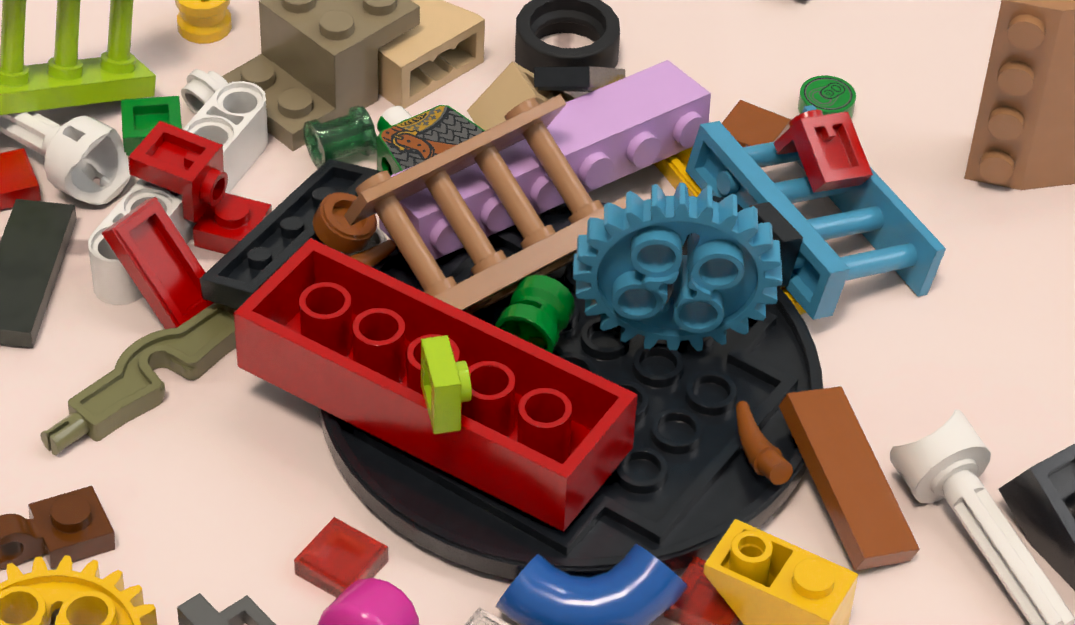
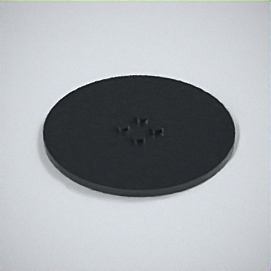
[318,202,823,580]

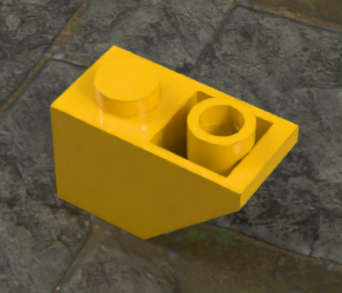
[703,519,859,625]

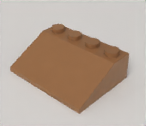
[964,0,1075,190]

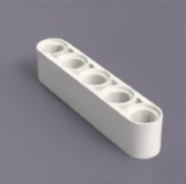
[88,81,268,305]

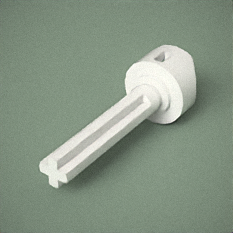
[0,111,131,205]
[890,409,1075,625]

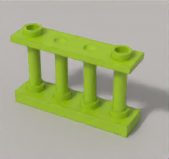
[0,0,156,115]

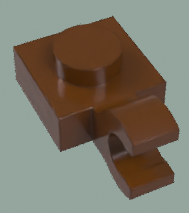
[0,485,115,569]

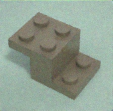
[222,0,420,151]

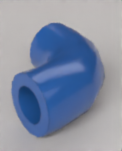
[495,544,688,625]

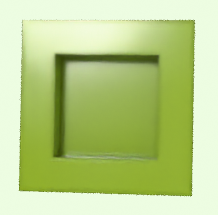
[421,335,472,434]

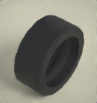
[515,0,620,73]

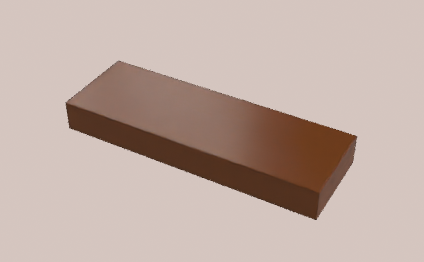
[779,386,920,571]

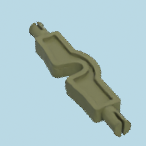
[40,303,236,456]

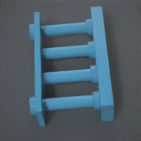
[685,105,946,320]

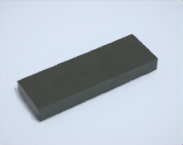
[0,199,77,348]

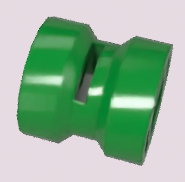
[495,274,576,353]

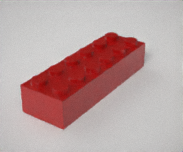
[234,238,638,532]

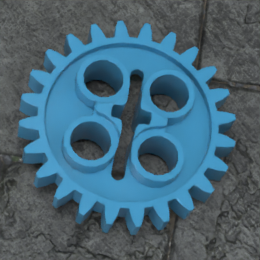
[573,183,782,351]

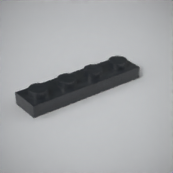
[200,159,380,310]

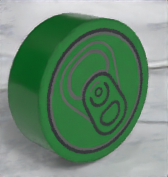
[798,75,856,118]

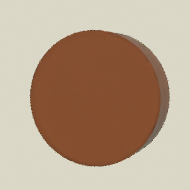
[313,192,377,253]

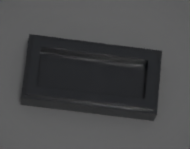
[534,66,625,92]

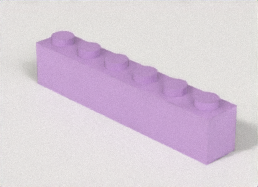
[379,60,711,260]

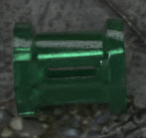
[303,105,377,169]

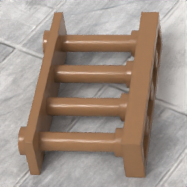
[344,94,626,315]

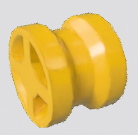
[175,0,232,44]

